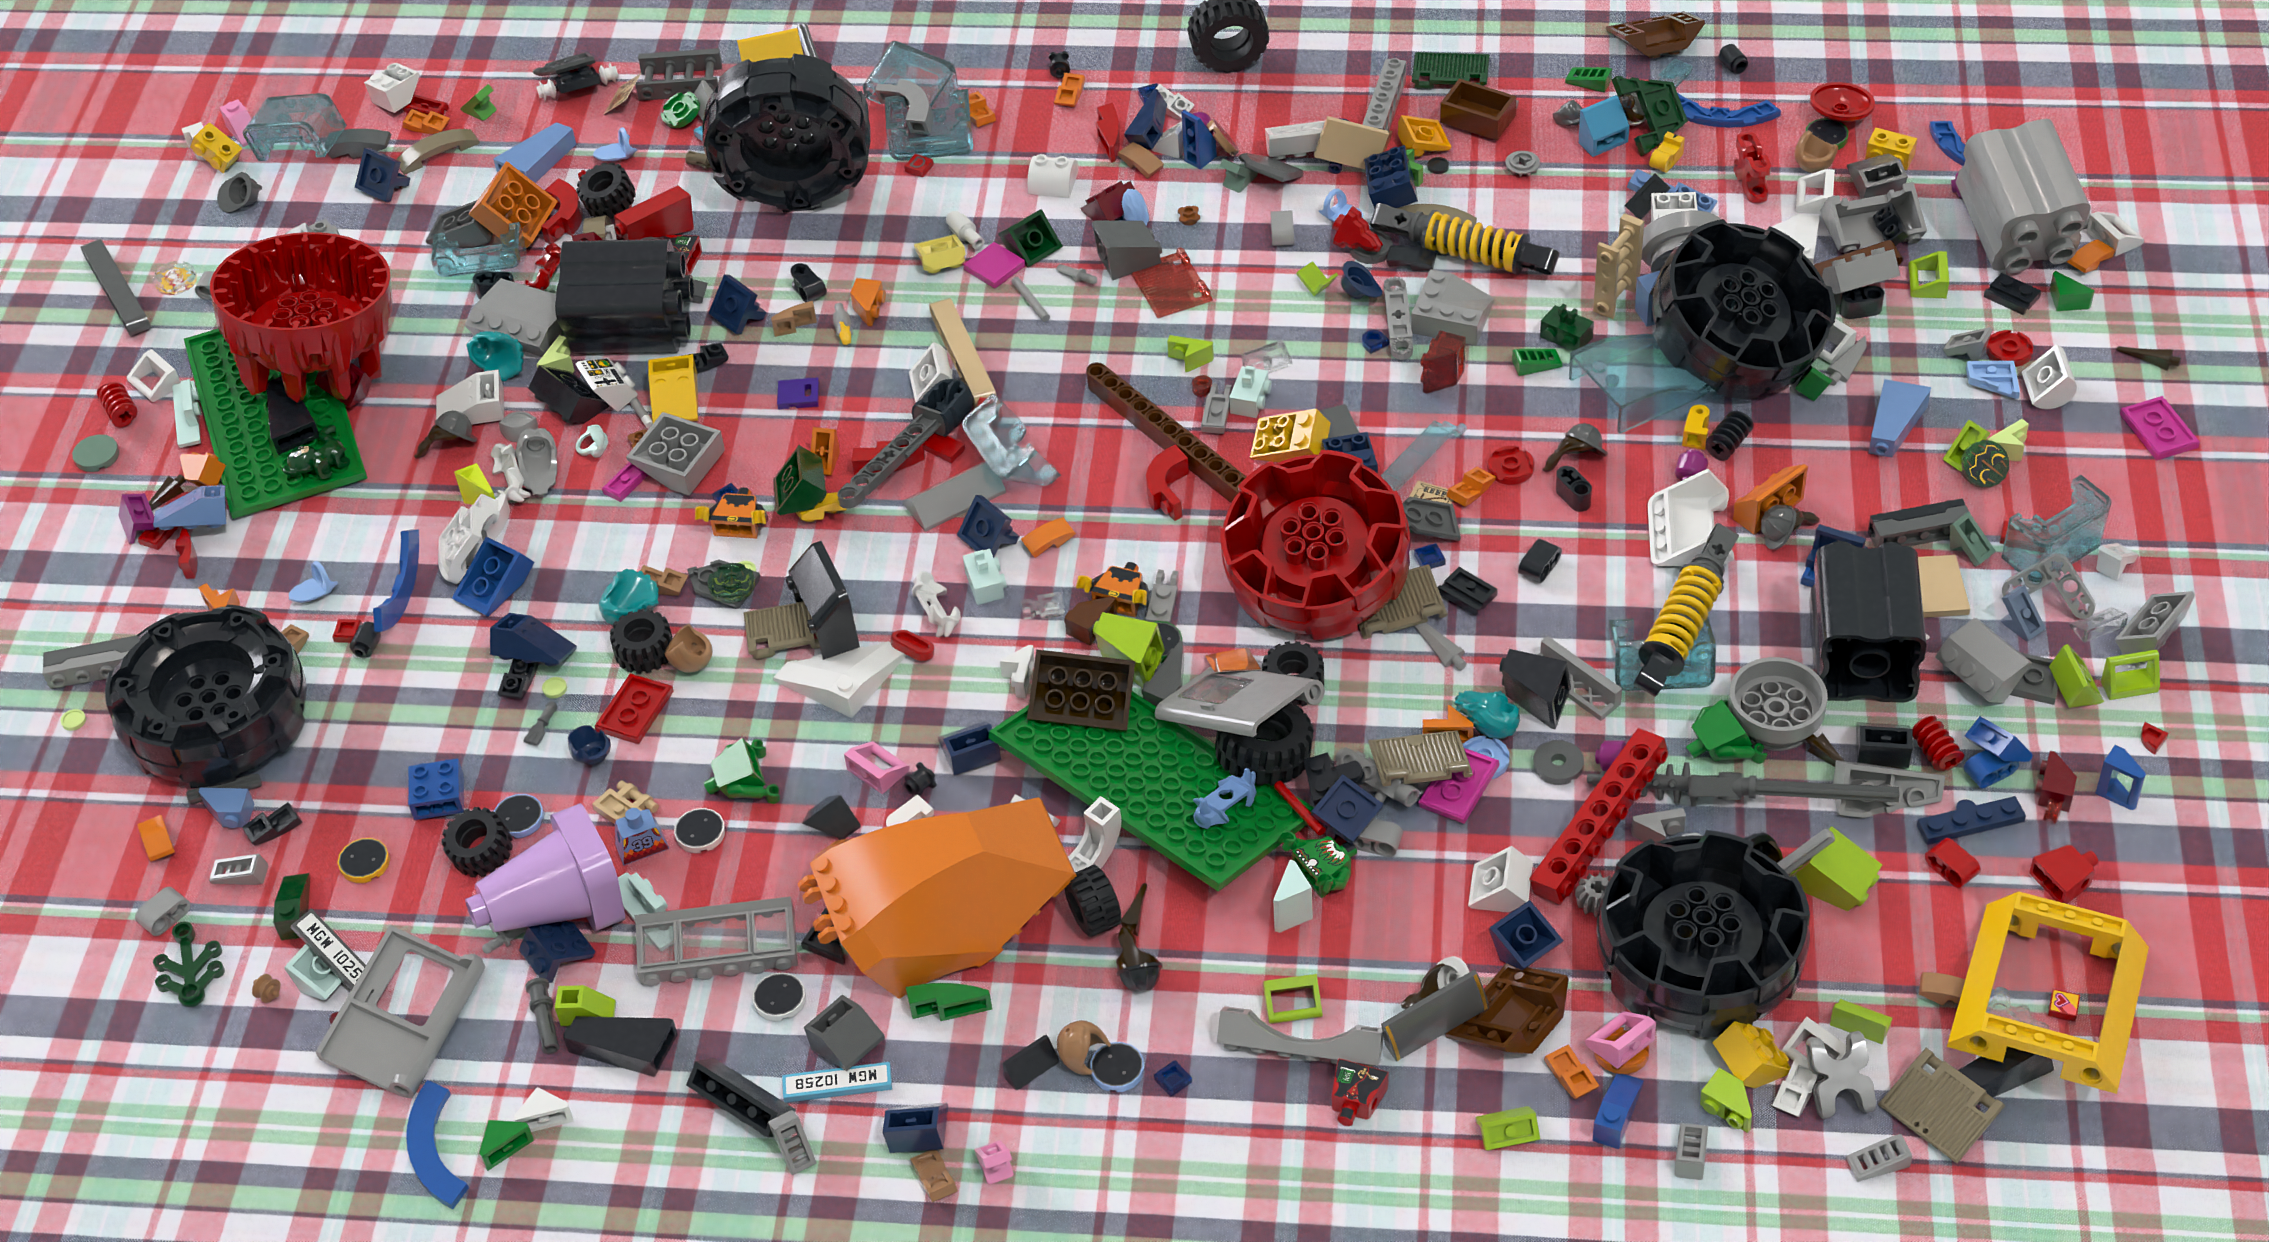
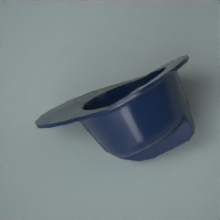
[1341,261,1382,299]

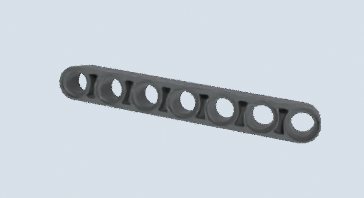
[80,238,151,336]

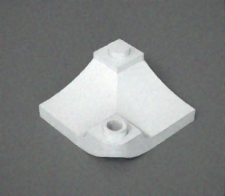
[438,494,500,584]

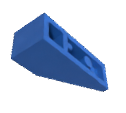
[1181,110,1217,170]
[1592,1074,1644,1149]

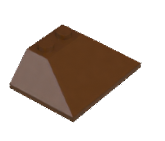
[1606,11,1705,59]
[1445,963,1569,1054]

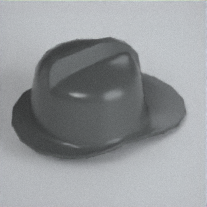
[217,172,262,213]

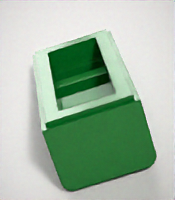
[1565,67,1612,92]
[1512,349,1563,376]

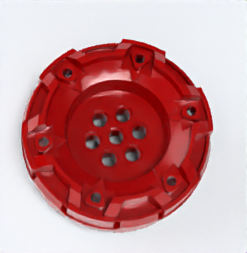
[1220,450,1410,640]

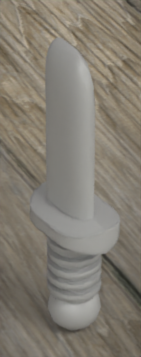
[1056,264,1097,284]
[482,927,528,953]

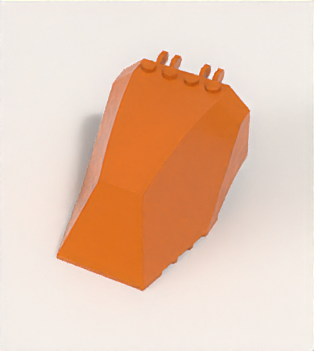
[797,797,1077,999]

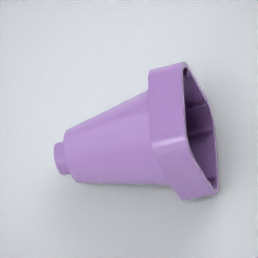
[465,803,625,932]

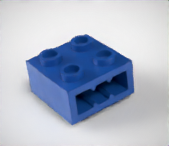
[408,759,464,820]

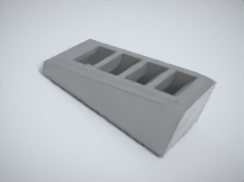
[209,854,268,885]
[768,1110,817,1175]
[1675,1123,1708,1180]
[1846,1134,1912,1182]

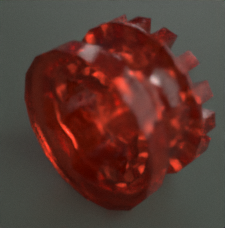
[1192,375,1212,397]
[2043,798,2063,824]

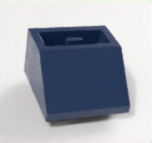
[1322,432,1378,474]
[938,721,1001,776]
[882,1103,948,1153]

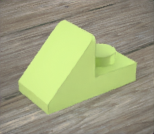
[537,335,575,373]
[1986,419,2029,461]

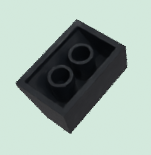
[528,365,610,424]

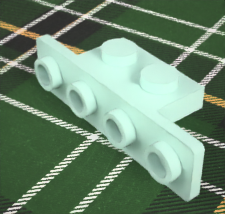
[172,379,201,448]
[618,872,674,951]

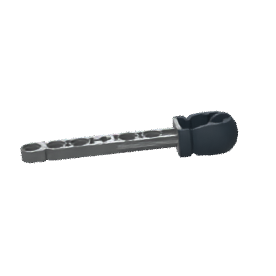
[837,379,973,509]

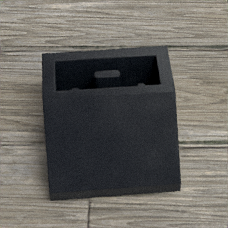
[1856,722,1913,768]

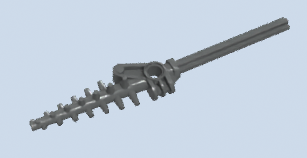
[1587,762,1899,807]

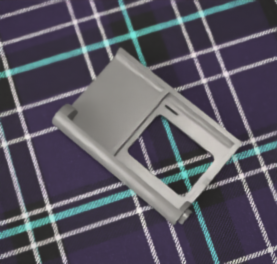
[316,925,485,1098]

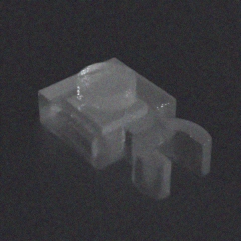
[1021,592,1065,619]

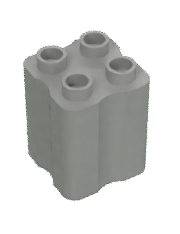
[1956,119,2091,273]

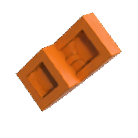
[1054,73,1086,107]
[960,91,996,127]
[402,109,450,134]
[2067,239,2116,273]
[1447,466,1496,507]
[1021,517,1076,558]
[137,815,175,862]
[1544,1044,1599,1100]

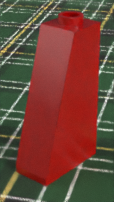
[614,185,694,240]

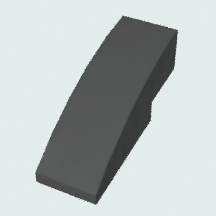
[322,129,392,159]

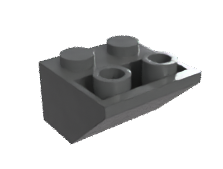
[1847,153,1908,199]
[804,995,885,1071]

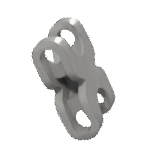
[1806,1031,1876,1119]

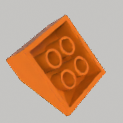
[469,161,558,254]

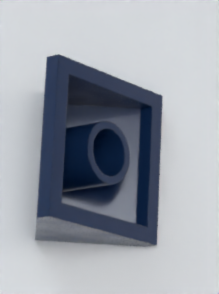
[1489,900,1564,971]

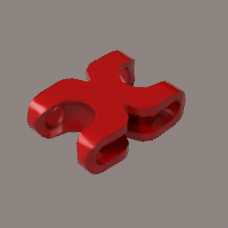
[1734,132,1771,203]

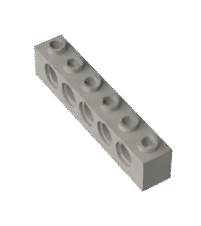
[1362,58,1406,132]

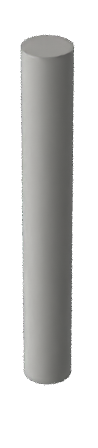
[1012,277,1050,322]

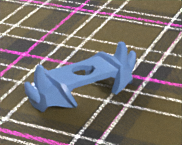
[1193,768,1257,829]

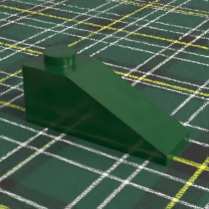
[273,873,310,941]

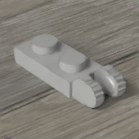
[1201,384,1232,434]
[1146,569,1179,624]

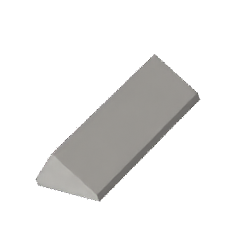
[902,460,1006,532]

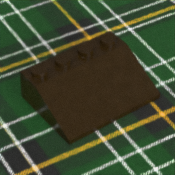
[1027,649,1135,732]

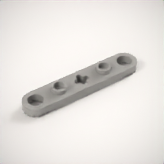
[1384,276,1413,360]

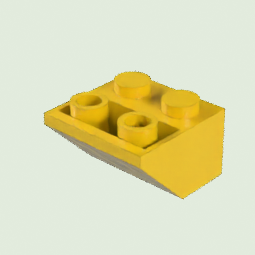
[1712,1021,1791,1088]

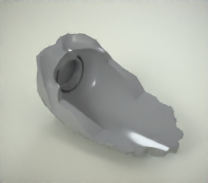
[515,428,557,498]

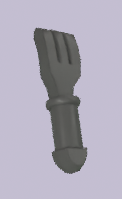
[523,701,557,746]

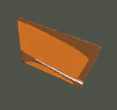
[1205,648,1261,672]

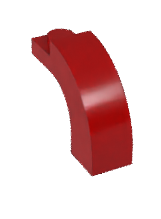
[541,178,583,244]
[1146,444,1189,521]

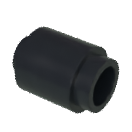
[1718,44,1748,74]
[349,622,381,658]

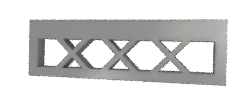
[1537,636,1622,721]

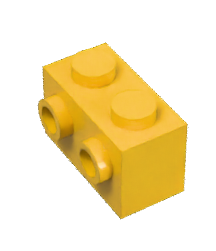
[190,122,243,173]
[1865,128,1918,170]

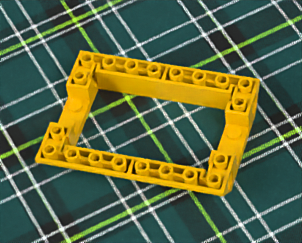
[1947,891,2149,1094]

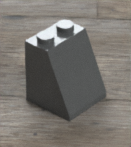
[1092,221,1162,280]

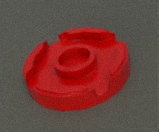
[1986,330,2033,367]
[1488,446,1534,485]

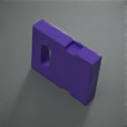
[777,377,819,410]

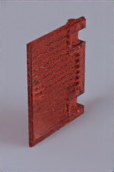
[1131,247,1213,318]

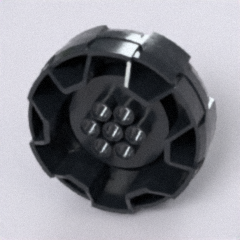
[702,54,871,212]
[1650,219,1836,400]
[105,605,307,788]
[1596,830,1810,1037]

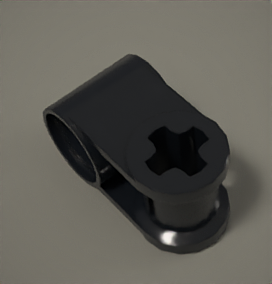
[790,263,827,302]

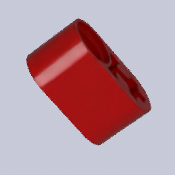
[1925,838,1981,888]

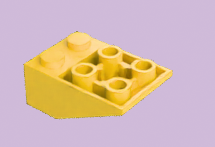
[648,354,698,423]
[1250,409,1331,462]

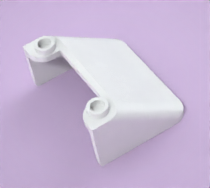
[1648,469,1734,566]

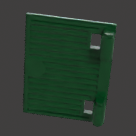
[1412,52,1490,90]

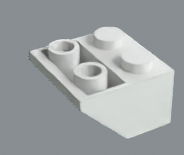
[364,63,420,113]
[1651,192,1698,222]

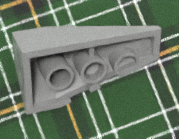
[1833,760,1945,818]

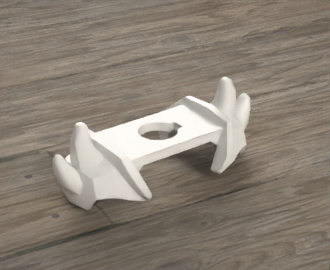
[491,443,531,502]
[912,571,961,637]

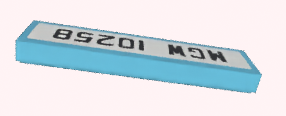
[782,1062,892,1103]

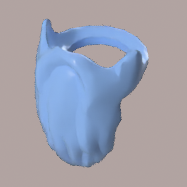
[593,127,637,161]
[1119,189,1149,225]
[1319,189,1364,222]
[289,561,338,603]

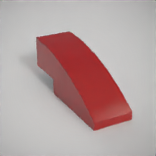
[1096,102,1120,163]
[852,441,925,476]

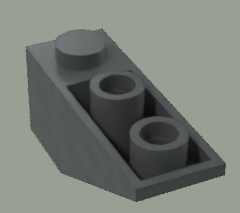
[1142,641,1184,707]

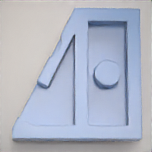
[1966,361,2020,399]

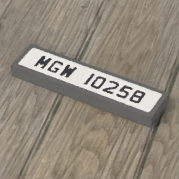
[291,908,373,993]

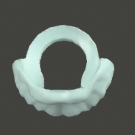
[576,425,608,458]

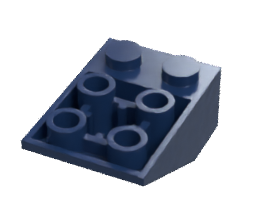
[1364,145,1418,209]
[490,613,577,666]

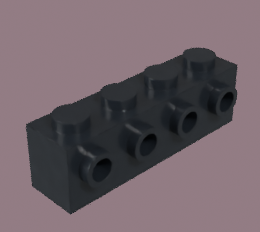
[686,1058,796,1137]

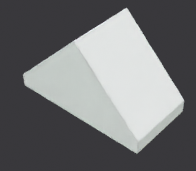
[1152,121,1184,159]
[514,1087,574,1132]

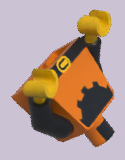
[695,487,768,539]
[1076,562,1151,617]

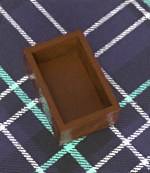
[1440,78,1517,140]

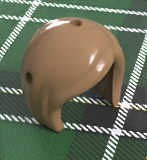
[1794,130,1838,173]
[665,623,713,673]
[1057,1020,1111,1075]

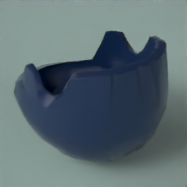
[567,725,611,765]

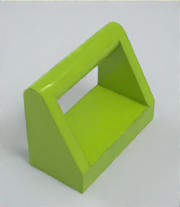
[1908,251,1949,299]
[2101,649,2160,700]
[1262,974,1323,1024]

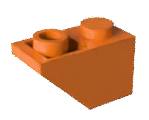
[850,278,886,327]
[180,452,226,487]

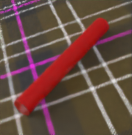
[1274,781,1326,836]

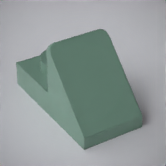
[1219,159,1258,193]
[1950,512,1996,566]

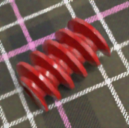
[97,382,138,428]
[1912,716,1965,771]

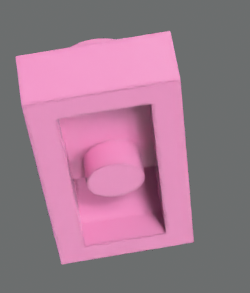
[974,1140,1013,1184]

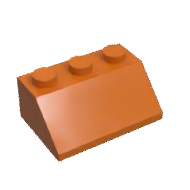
[1733,464,1808,534]

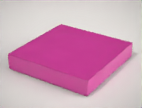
[963,242,1025,288]

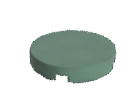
[72,434,119,472]

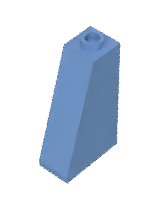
[493,122,577,183]
[1868,379,1931,458]

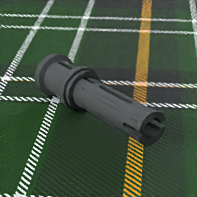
[525,977,560,1054]

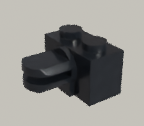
[1303,752,1365,806]

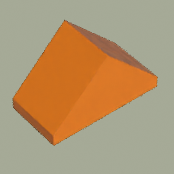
[811,427,840,475]

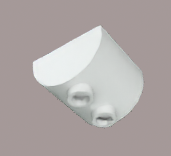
[1027,154,1079,198]
[909,342,953,402]
[2022,344,2077,409]

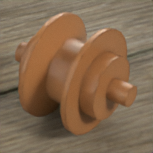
[252,974,281,1003]

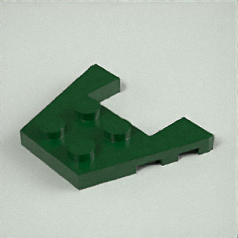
[1611,76,1688,156]

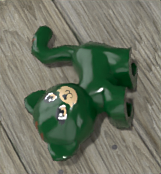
[283,425,350,479]

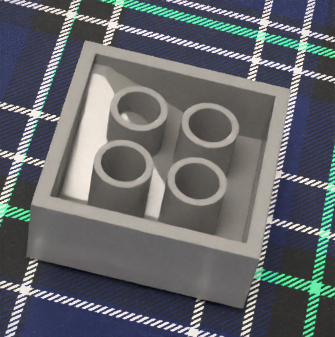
[1411,269,1495,346]
[626,412,725,496]

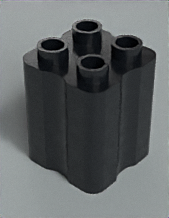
[555,239,694,354]
[1809,541,1927,703]

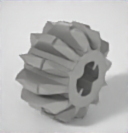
[1575,872,1611,918]

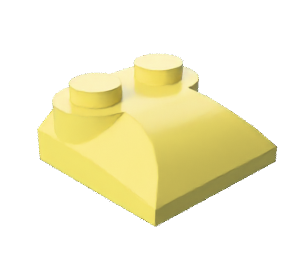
[914,234,966,273]

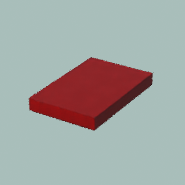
[595,673,674,744]

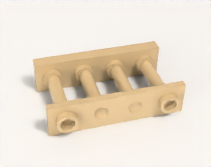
[1593,213,1644,319]

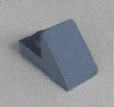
[2000,585,2046,641]

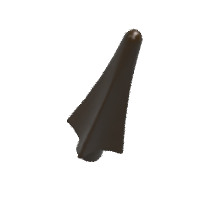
[2116,346,2181,371]
[149,474,186,511]
[1804,733,1844,767]
[1121,883,1147,936]

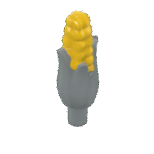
[833,303,853,345]

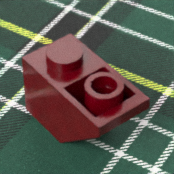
[2035,751,2077,812]

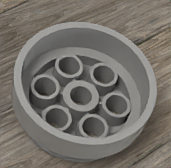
[1642,210,1721,273]
[1728,657,1828,751]

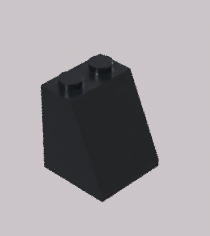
[1499,649,1571,729]

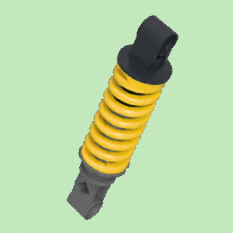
[1369,203,1560,275]
[1633,523,1739,697]

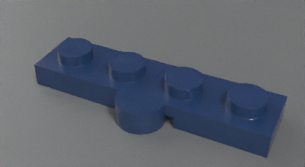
[1917,796,2026,845]

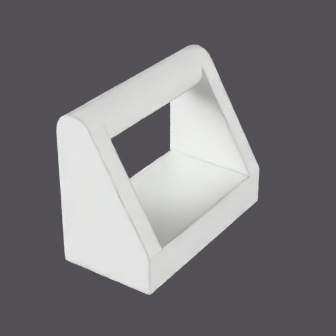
[1795,169,1835,214]
[2087,211,2144,257]
[1819,318,1857,364]
[127,349,181,402]
[1782,1016,1846,1080]

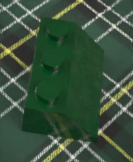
[773,445,827,515]

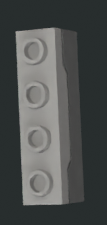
[42,635,139,689]

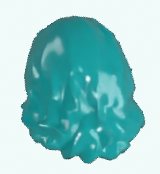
[466,331,524,382]
[599,569,659,625]
[1454,691,1520,739]

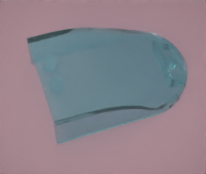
[1569,334,1712,434]

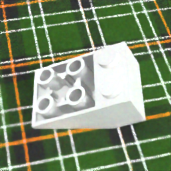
[436,370,504,425]

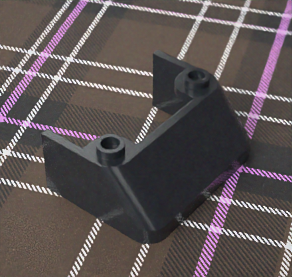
[785,541,860,660]

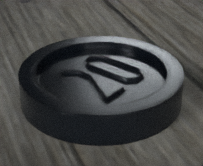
[1428,157,1449,174]

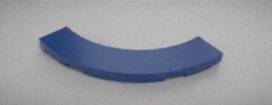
[1677,93,1781,128]
[1929,121,1966,166]
[373,529,419,632]
[406,1080,469,1209]

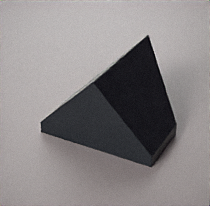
[802,795,861,840]

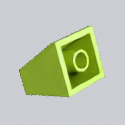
[1093,612,1165,688]
[1789,826,1882,911]

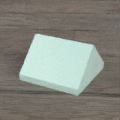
[1273,860,1313,933]
[284,944,342,1001]

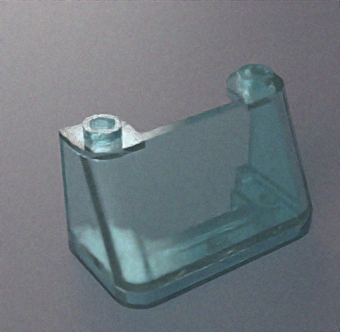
[431,222,526,277]
[962,393,1061,486]

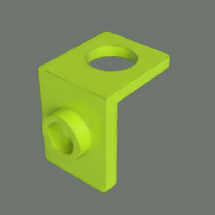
[1296,261,1338,296]

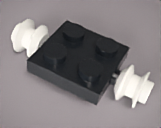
[536,63,619,101]

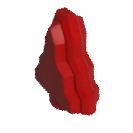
[1332,206,1383,252]

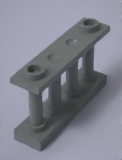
[635,48,723,101]

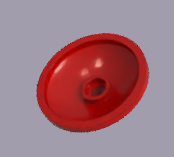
[1810,82,1875,122]

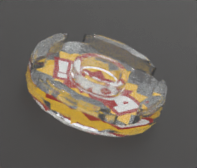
[153,261,197,295]

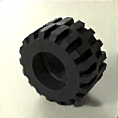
[576,162,636,219]
[610,609,673,674]
[1262,641,1324,706]
[442,807,513,877]
[1064,864,1121,937]

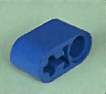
[1963,750,2019,788]

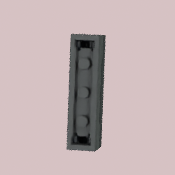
[1868,498,1969,548]

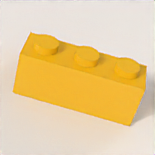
[737,28,803,62]

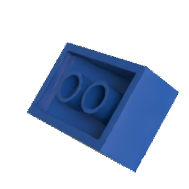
[452,537,535,616]

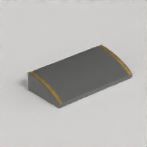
[1381,969,1489,1062]

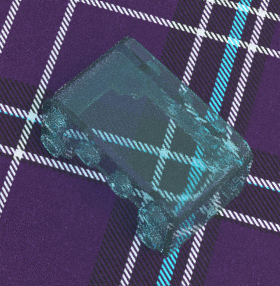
[885,89,973,161]
[243,93,347,161]
[2001,475,2112,583]

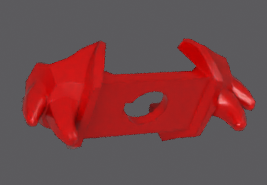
[524,243,561,291]

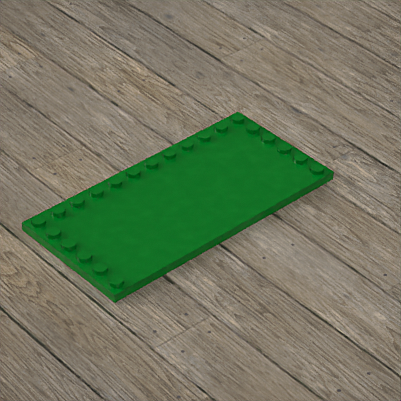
[184,329,367,519]
[989,691,1314,891]

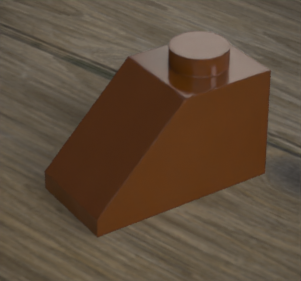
[1064,597,1117,645]

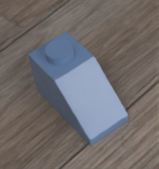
[198,788,255,828]

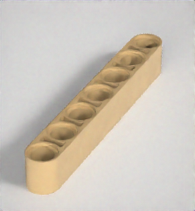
[929,298,997,409]

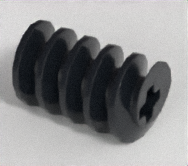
[1706,411,1754,461]

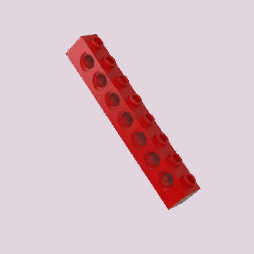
[1529,728,1668,905]

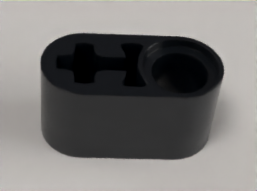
[473,271,515,299]
[1839,286,1885,319]
[1556,466,1592,512]
[1518,538,1562,583]

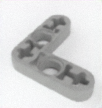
[2002,553,2096,619]

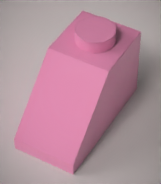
[220,99,262,147]

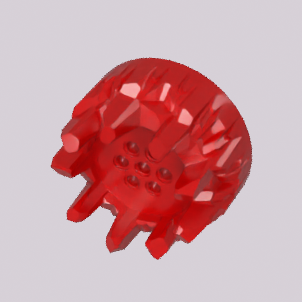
[210,232,393,403]

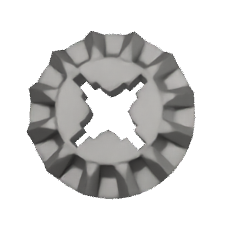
[1505,151,1540,177]

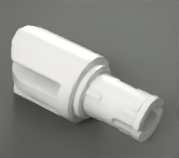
[946,211,985,249]

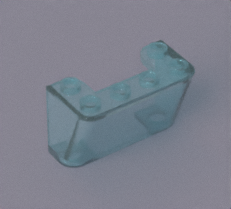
[863,41,959,121]
[1608,618,1716,691]

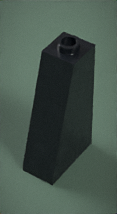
[266,376,319,455]
[564,1016,678,1077]
[1958,1046,2054,1105]

